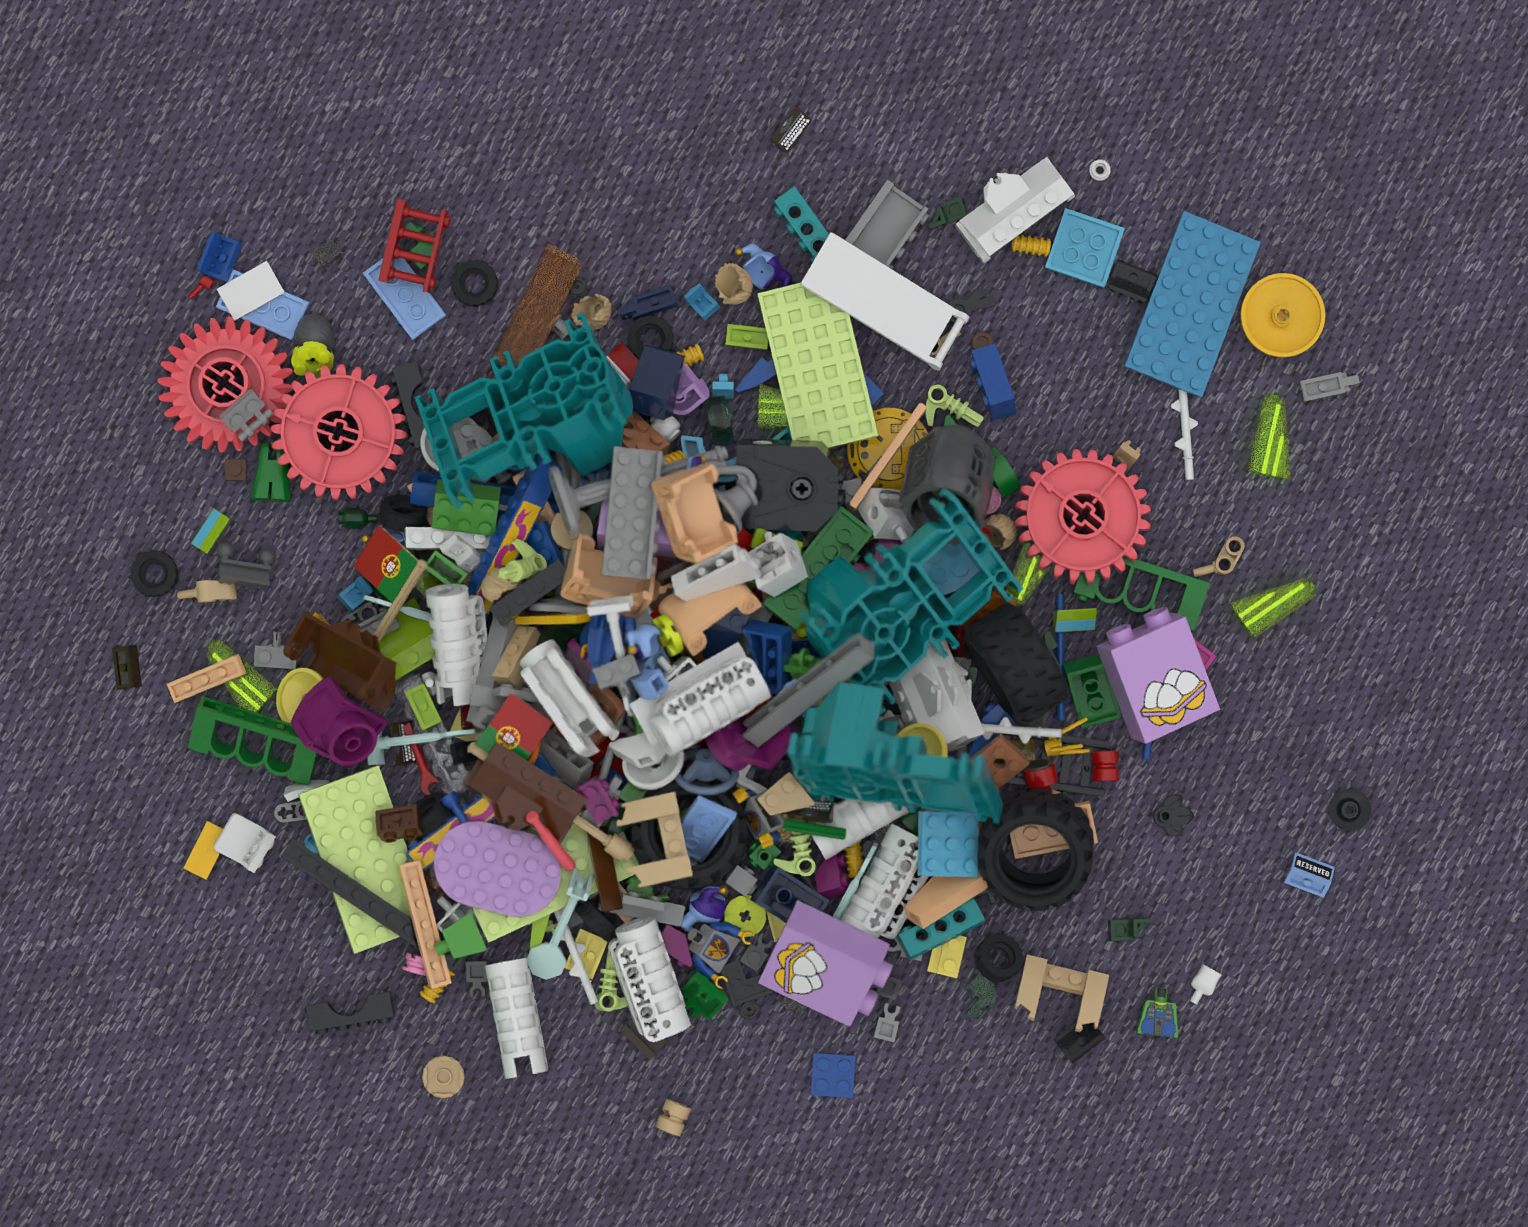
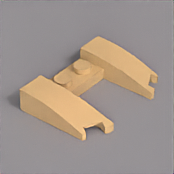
[617,792,693,888]
[1015,954,1109,1032]

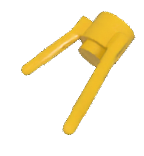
[1044,717,1090,757]

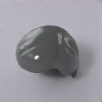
[294,314,336,360]

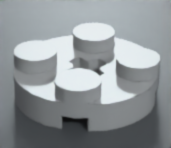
[454,424,492,458]

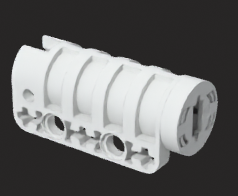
[426,584,488,706]
[520,640,619,757]
[650,657,771,757]
[808,796,919,860]
[840,823,929,939]
[608,916,691,1042]
[485,958,548,1079]

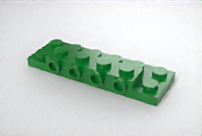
[763,506,874,631]

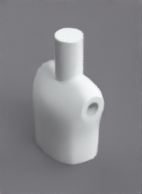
[422,672,436,696]
[1190,964,1222,1004]

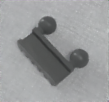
[217,542,275,590]

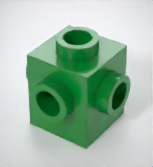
[746,839,781,870]

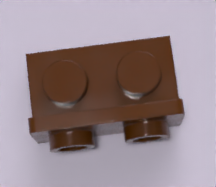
[375,804,423,843]

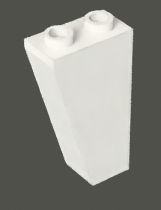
[671,544,761,602]

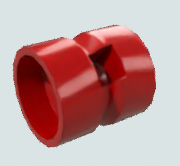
[1091,751,1119,781]

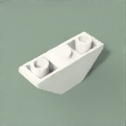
[609,732,666,768]

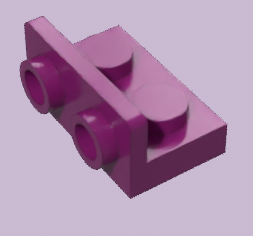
[576,775,621,825]

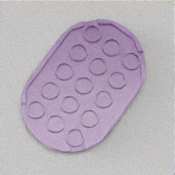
[434,821,561,917]

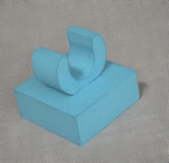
[712,374,734,399]

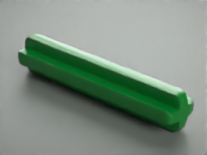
[783,819,846,840]

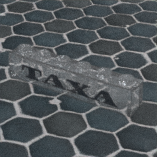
[395,673,470,795]

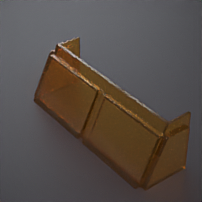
[492,244,582,366]

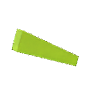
[529,914,550,952]

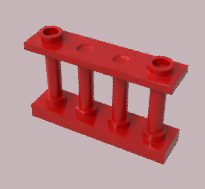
[378,199,451,293]

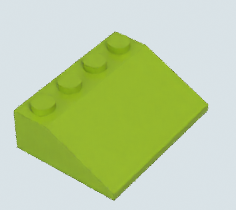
[379,598,435,682]

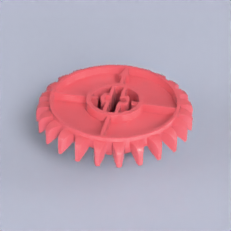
[158,317,294,453]
[270,364,408,501]
[1014,449,1151,585]

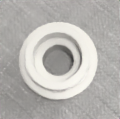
[1089,160,1110,181]

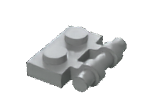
[219,388,273,442]

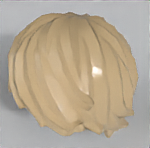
[715,263,753,305]
[572,293,612,330]
[983,514,1017,550]
[481,568,522,603]

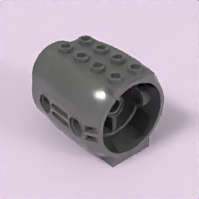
[899,425,995,546]

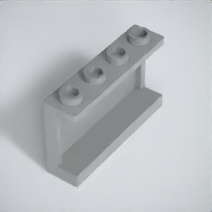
[845,180,930,269]

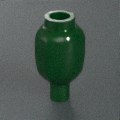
[338,508,377,529]

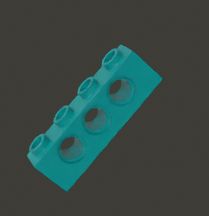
[773,186,829,263]
[897,898,985,961]

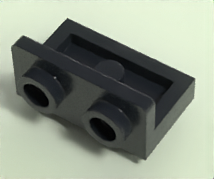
[1108,259,1157,303]
[1054,1017,1106,1064]

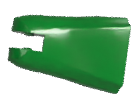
[250,442,291,502]

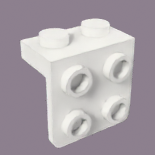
[214,813,276,873]

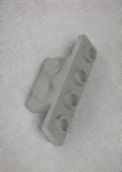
[469,684,550,719]
[599,891,685,926]

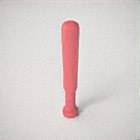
[526,811,576,872]

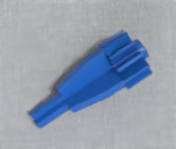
[588,614,624,686]

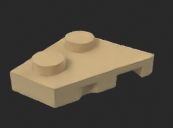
[756,772,815,816]

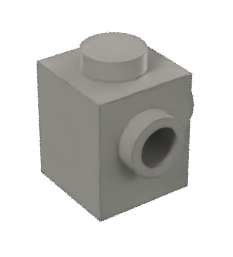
[722,864,758,897]

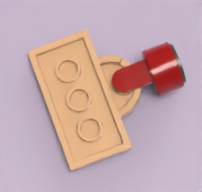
[1010,759,1098,859]

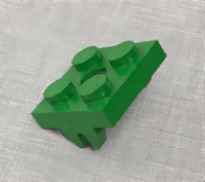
[681,971,729,1021]

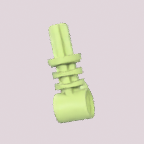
[925,385,984,427]
[498,539,547,582]
[773,821,815,876]
[594,950,636,1011]

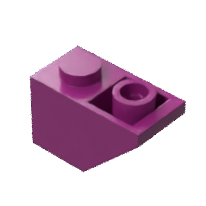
[815,852,850,899]
[661,924,693,969]

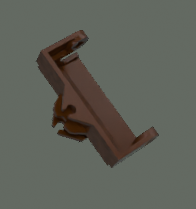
[283,612,397,713]
[461,742,587,844]

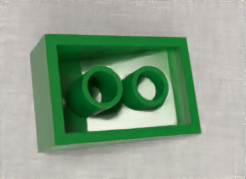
[1063,654,1122,729]

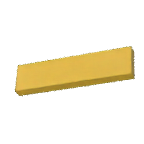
[515,613,591,625]

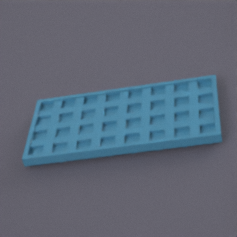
[1123,211,1261,398]

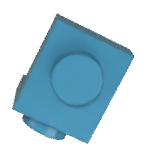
[684,283,720,321]
[337,576,373,612]

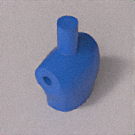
[621,616,637,645]

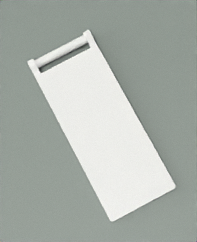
[801,233,970,370]

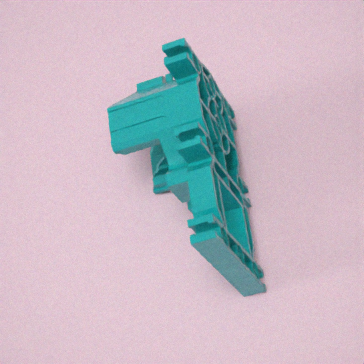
[415,312,633,508]
[800,488,1023,715]
[788,683,1003,823]

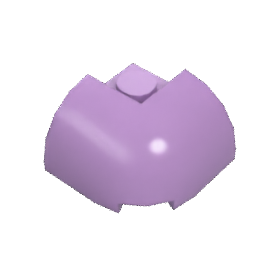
[673,363,710,415]

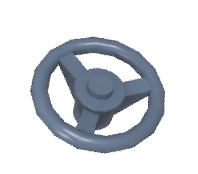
[674,748,739,795]

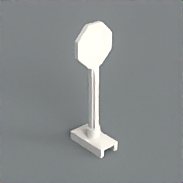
[587,595,636,716]

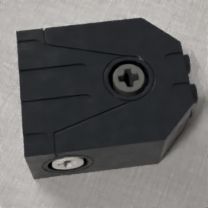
[736,439,846,531]

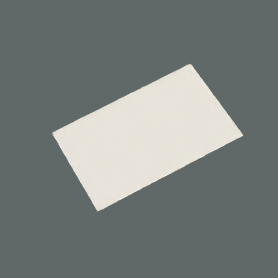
[217,261,285,321]

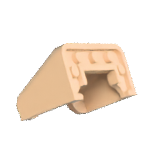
[652,463,738,563]
[561,534,658,618]
[658,583,762,656]

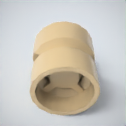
[655,1099,691,1137]

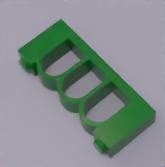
[1073,556,1210,632]
[188,696,319,785]

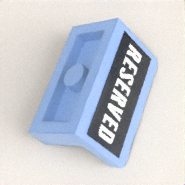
[1284,853,1335,898]

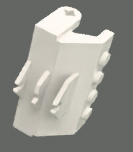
[955,157,1075,264]
[887,631,985,752]

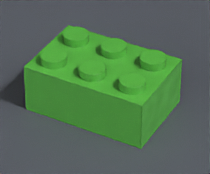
[432,479,501,536]

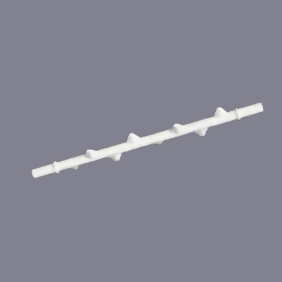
[1171,389,1198,480]
[879,710,1062,744]
[520,826,598,1005]

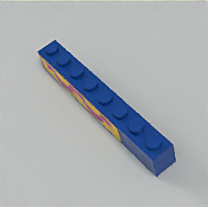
[467,454,563,616]
[406,752,556,871]

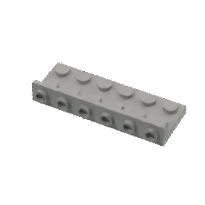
[601,447,666,580]

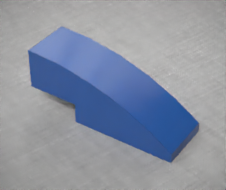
[735,357,777,394]

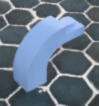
[630,646,671,699]

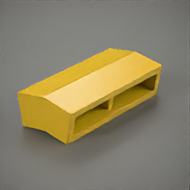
[184,821,224,880]

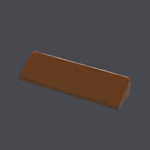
[586,826,623,913]

